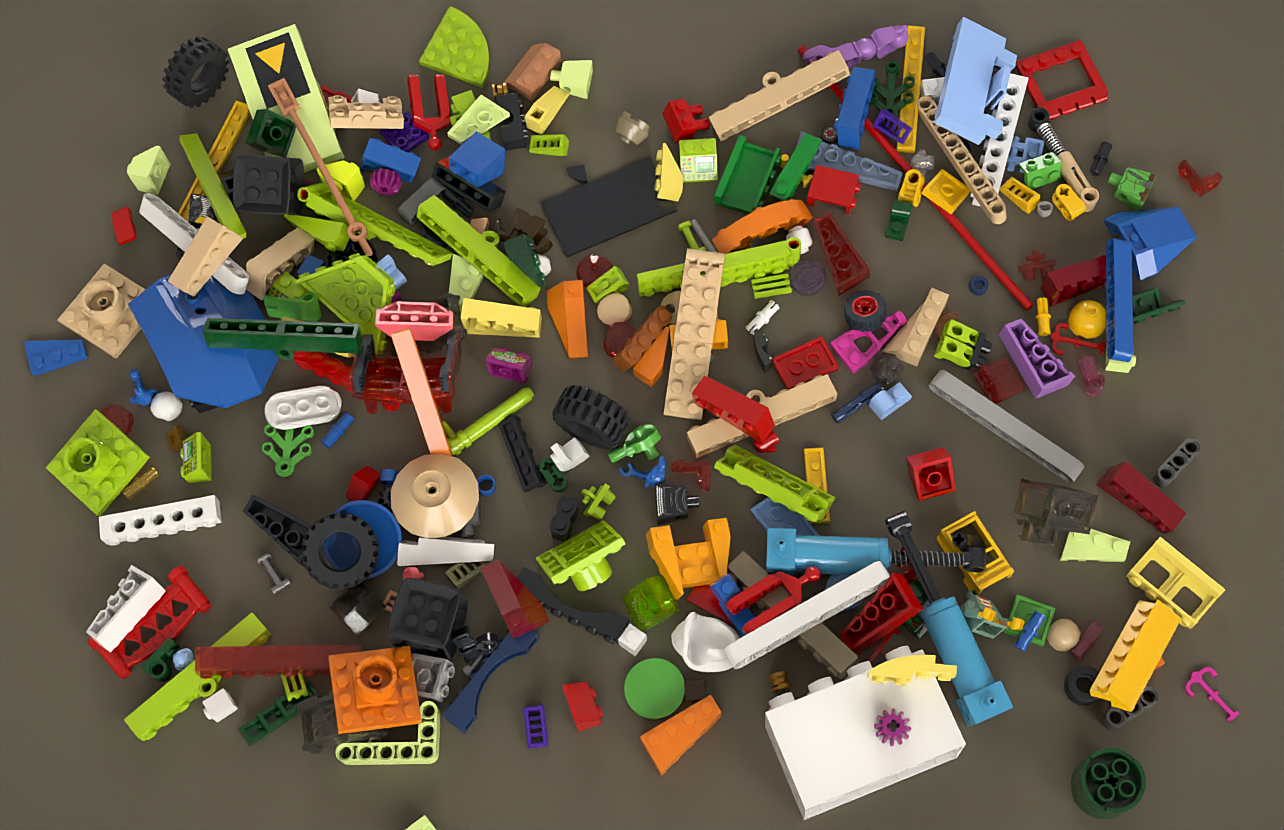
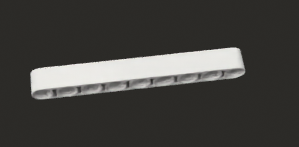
[139,193,250,294]
[724,561,890,669]

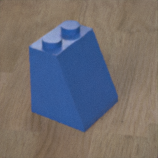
[449,131,505,187]

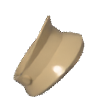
[597,293,632,326]

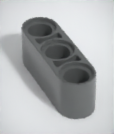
[397,178,447,225]
[1153,438,1201,487]
[1102,686,1159,730]

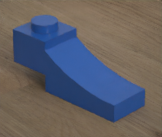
[709,574,754,636]

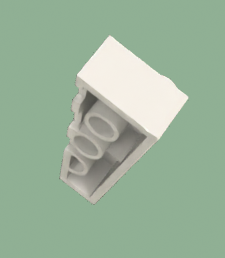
[86,565,165,652]

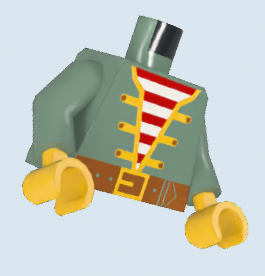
[961,590,1025,639]

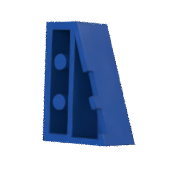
[359,138,421,183]

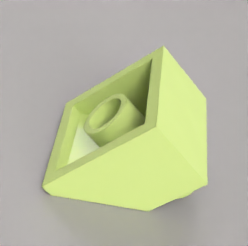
[127,146,171,195]

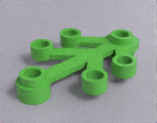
[262,424,315,478]

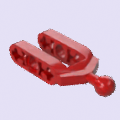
[407,75,450,151]
[726,566,821,635]

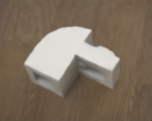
[550,437,590,471]

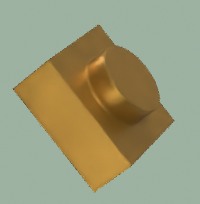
[166,425,186,451]

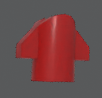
[754,430,779,453]

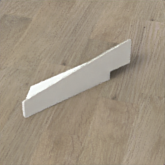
[397,536,494,566]

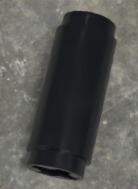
[952,532,983,549]

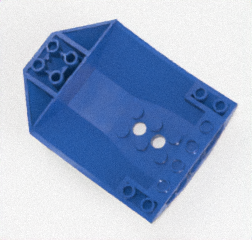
[128,274,279,408]

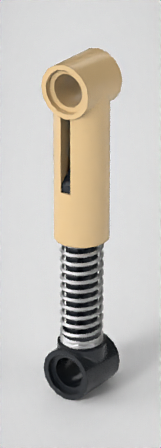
[1028,107,1099,212]

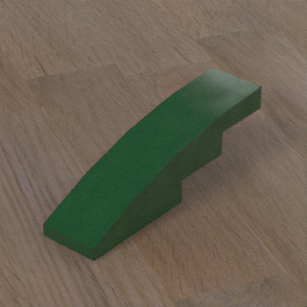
[238,680,321,746]

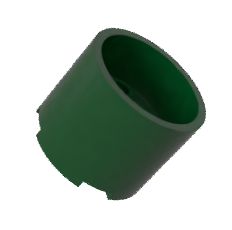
[1071,748,1146,819]

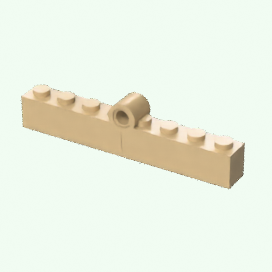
[709,50,850,141]
[687,374,837,458]

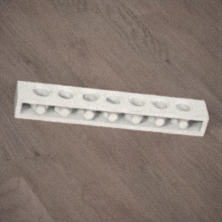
[970,73,1028,207]

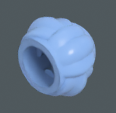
[173,648,195,671]

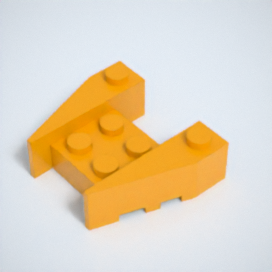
[646,518,731,600]

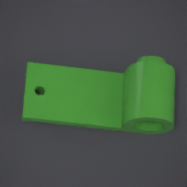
[263,292,322,322]

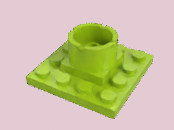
[46,409,150,516]
[535,520,625,591]

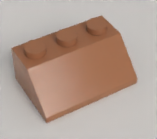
[505,43,562,101]

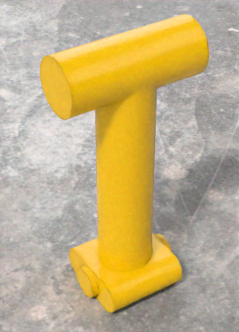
[780,154,813,188]

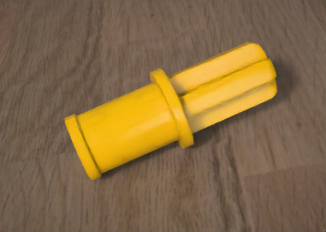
[1035,298,1051,336]

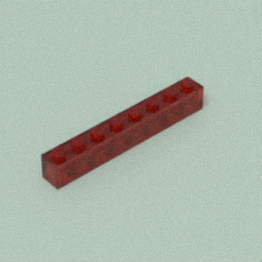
[195,644,362,679]

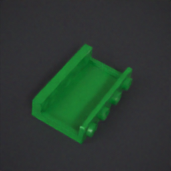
[714,135,782,215]

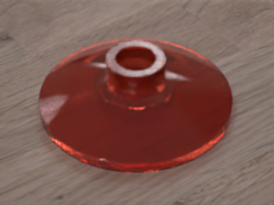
[576,255,613,288]

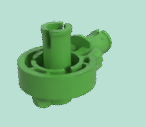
[608,424,661,463]

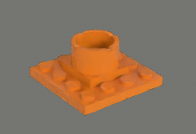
[328,646,421,734]

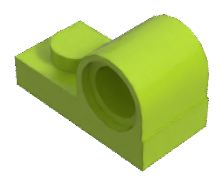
[587,266,630,304]

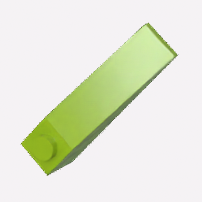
[284,214,350,252]

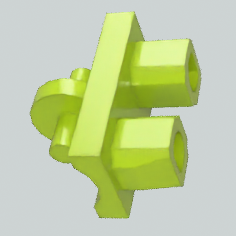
[581,483,616,520]

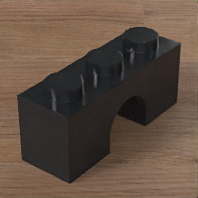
[496,92,529,151]

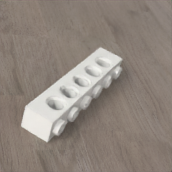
[99,495,222,546]

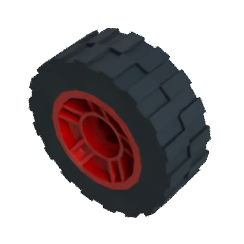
[844,290,887,332]

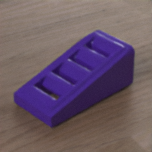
[873,109,912,144]
[523,704,548,748]

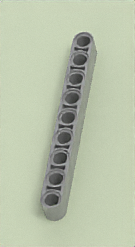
[929,370,1084,483]

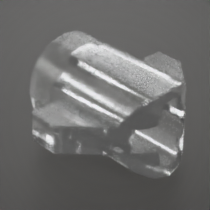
[910,149,934,175]

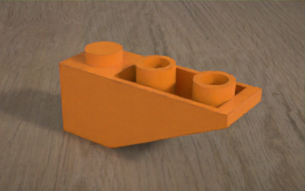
[632,326,670,388]

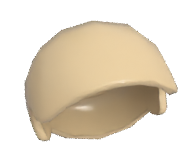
[1047,619,1081,652]

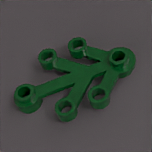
[868,61,915,124]

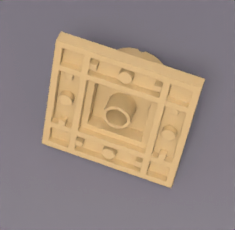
[58,264,146,359]

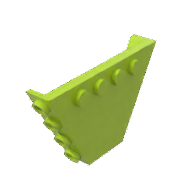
[294,253,396,355]

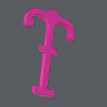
[1185,667,1239,722]

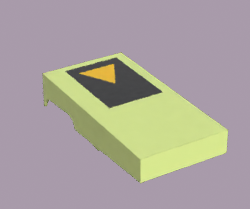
[228,24,345,173]

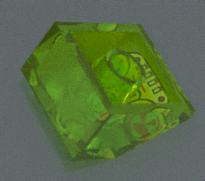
[622,575,679,632]

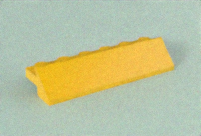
[1090,599,1181,712]

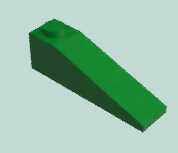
[769,133,822,202]

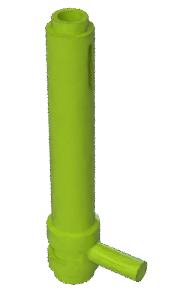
[442,387,534,456]

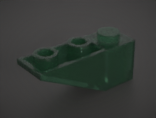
[504,234,547,290]

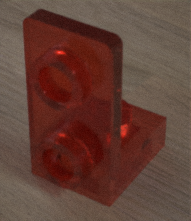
[1178,160,1223,197]
[671,460,710,491]

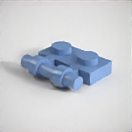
[1006,136,1044,173]

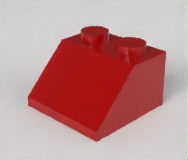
[906,447,956,501]
[562,682,604,732]

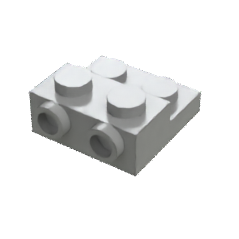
[412,653,455,702]

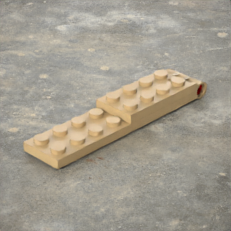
[663,248,725,421]

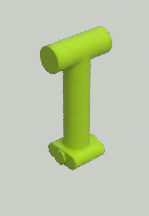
[678,220,706,251]

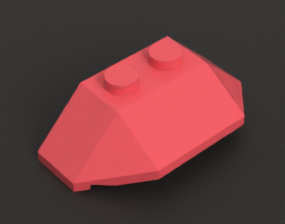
[375,301,453,341]

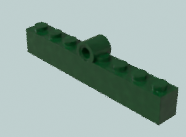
[203,318,363,360]

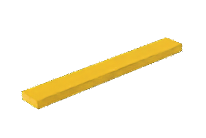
[897,26,925,153]
[178,101,251,222]

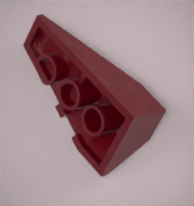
[481,559,550,639]

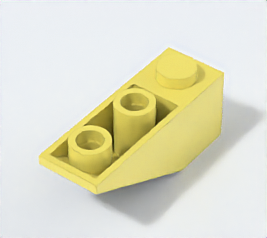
[525,86,569,135]
[655,143,683,201]

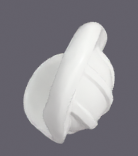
[671,612,740,672]

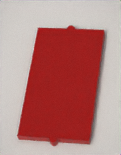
[687,584,752,627]

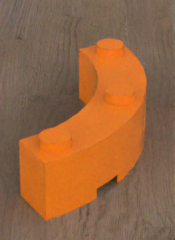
[712,199,813,254]

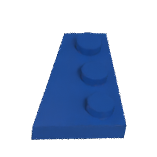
[24,340,88,376]

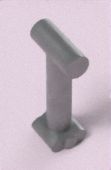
[257,553,291,595]
[463,641,494,680]

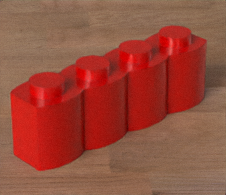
[292,351,355,393]

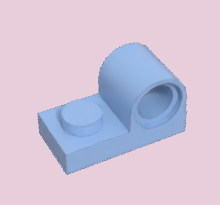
[377,255,407,291]
[869,382,912,420]

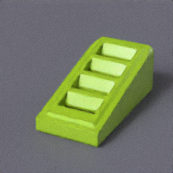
[529,134,569,156]

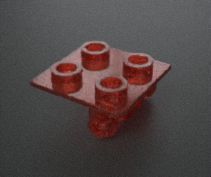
[973,357,1026,404]

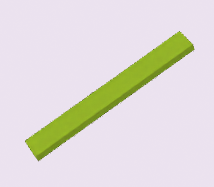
[179,133,247,238]

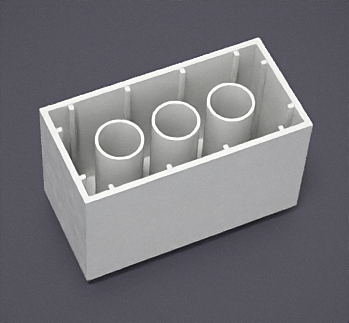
[765,645,966,820]

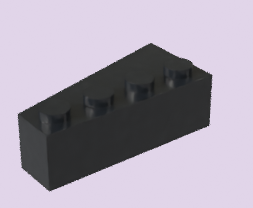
[243,494,312,566]

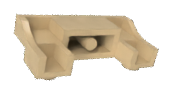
[328,95,404,129]

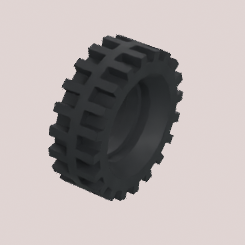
[162,36,229,108]

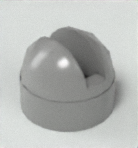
[1037,201,1053,218]

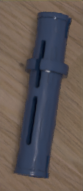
[831,382,884,424]

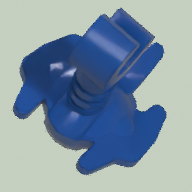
[129,368,158,406]
[619,456,667,487]

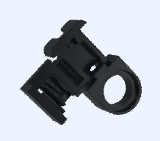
[452,626,498,663]

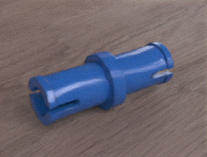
[320,412,354,449]
[1014,610,1046,652]

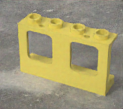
[1126,537,1225,629]

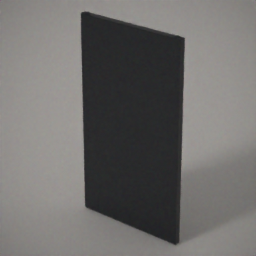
[541,157,677,258]

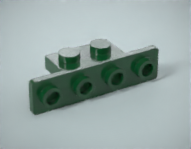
[1132,288,1186,324]

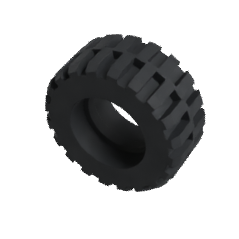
[552,385,630,450]
[301,513,379,589]

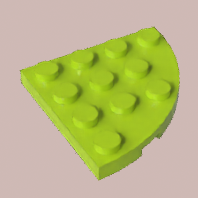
[419,6,490,88]

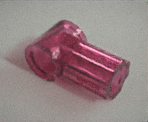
[1077,356,1105,397]

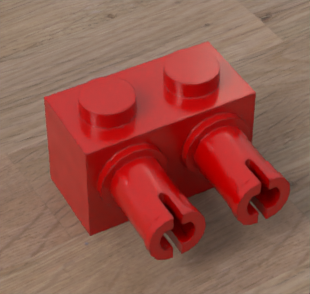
[662,99,710,143]

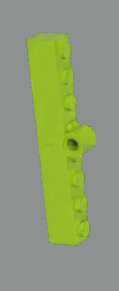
[416,195,541,307]
[124,612,271,741]

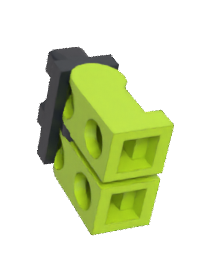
[934,319,992,370]

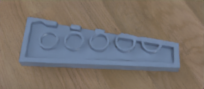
[796,131,903,191]

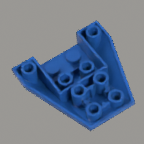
[1103,207,1197,281]

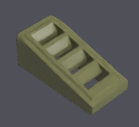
[445,561,488,590]

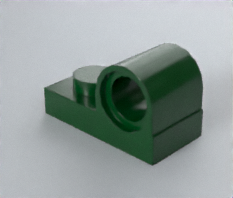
[885,199,913,241]
[140,637,180,682]

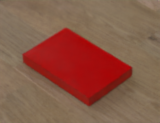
[772,336,839,391]

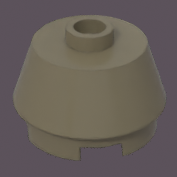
[615,111,651,145]

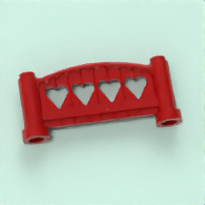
[87,565,212,679]

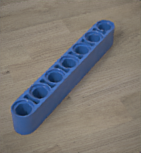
[1106,238,1133,362]

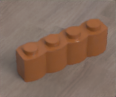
[612,305,673,372]

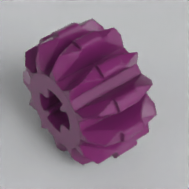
[370,168,401,196]
[874,709,911,747]

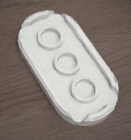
[265,386,341,430]

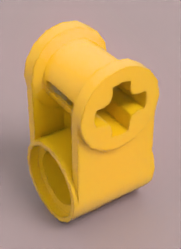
[898,169,925,207]
[1052,184,1086,221]

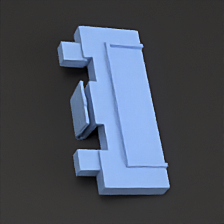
[934,17,1017,145]

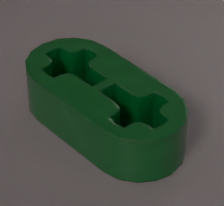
[540,458,568,493]

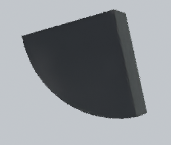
[566,165,587,183]

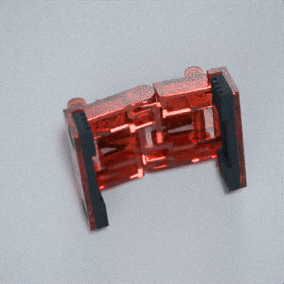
[349,334,462,414]

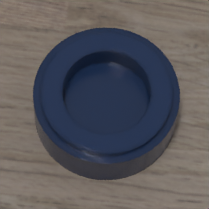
[969,276,989,296]

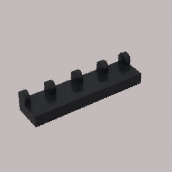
[498,415,546,492]

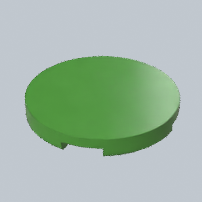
[624,658,685,720]

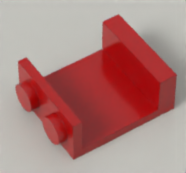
[806,165,861,215]

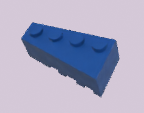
[834,67,875,150]

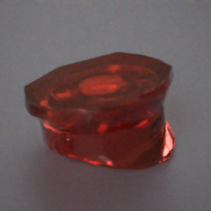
[604,322,636,358]
[100,405,134,435]

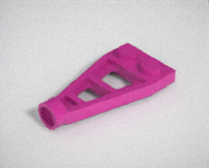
[830,310,907,374]

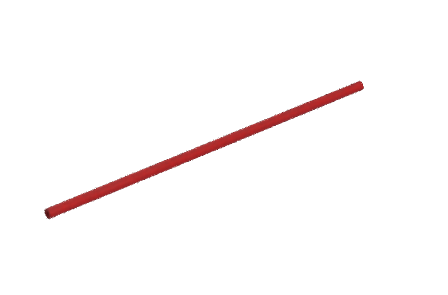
[798,45,1033,311]

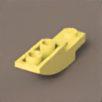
[868,655,957,685]

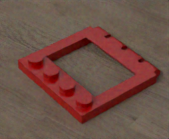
[1015,40,1108,120]

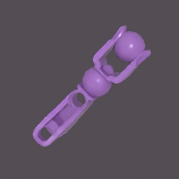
[803,25,909,68]

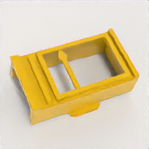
[937,511,1014,595]

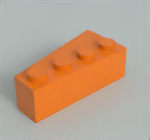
[640,695,721,776]

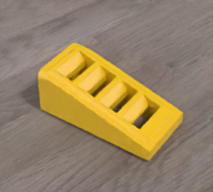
[1000,177,1040,214]

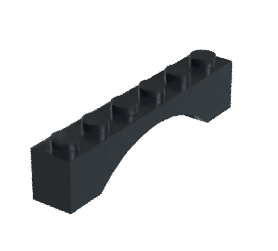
[517,567,630,644]

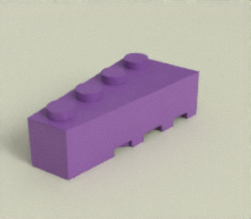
[999,319,1075,399]

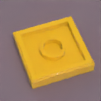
[921,169,971,214]

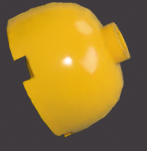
[1068,300,1107,339]

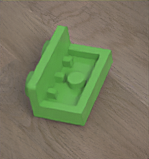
[1020,152,1061,189]

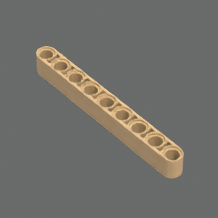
[917,96,1007,224]

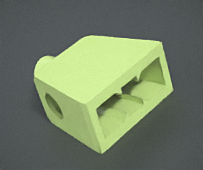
[550,60,593,99]

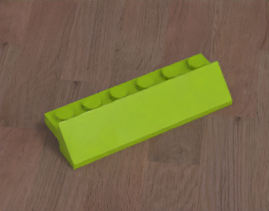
[714,445,836,523]

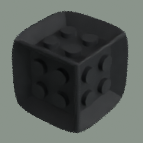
[233,155,304,215]
[387,578,468,660]

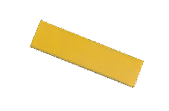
[804,448,830,525]

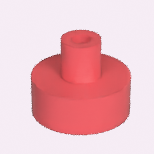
[403,567,424,580]

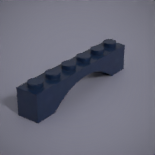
[443,629,540,734]

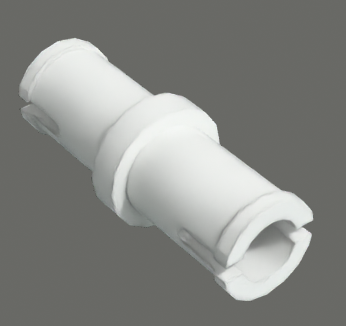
[745,300,780,335]

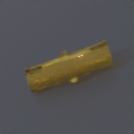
[122,466,160,500]

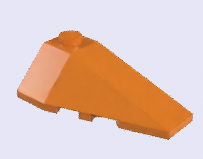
[547,280,588,359]

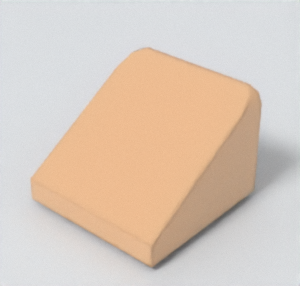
[470,218,490,234]

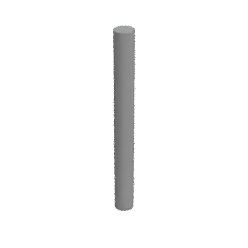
[690,219,716,252]

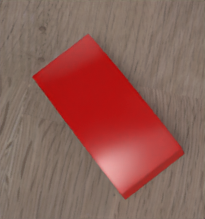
[111,206,137,245]

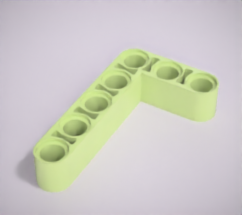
[335,701,440,765]

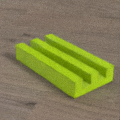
[751,273,792,299]
[278,659,308,701]

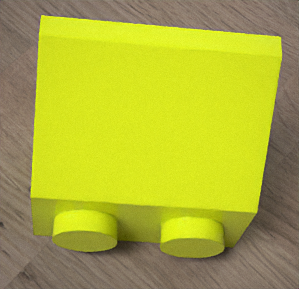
[316,160,365,201]

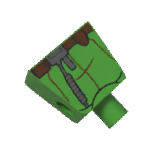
[1108,168,1156,211]

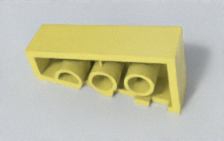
[461,298,542,338]

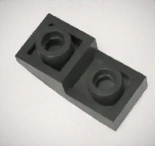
[754,328,772,373]

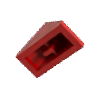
[345,466,381,501]

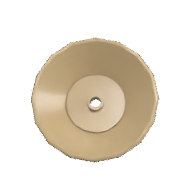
[391,453,479,538]

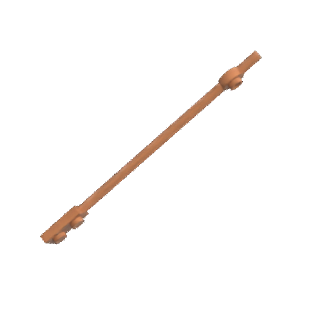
[268,78,373,256]

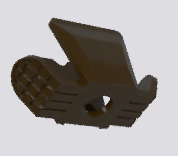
[497,208,553,255]

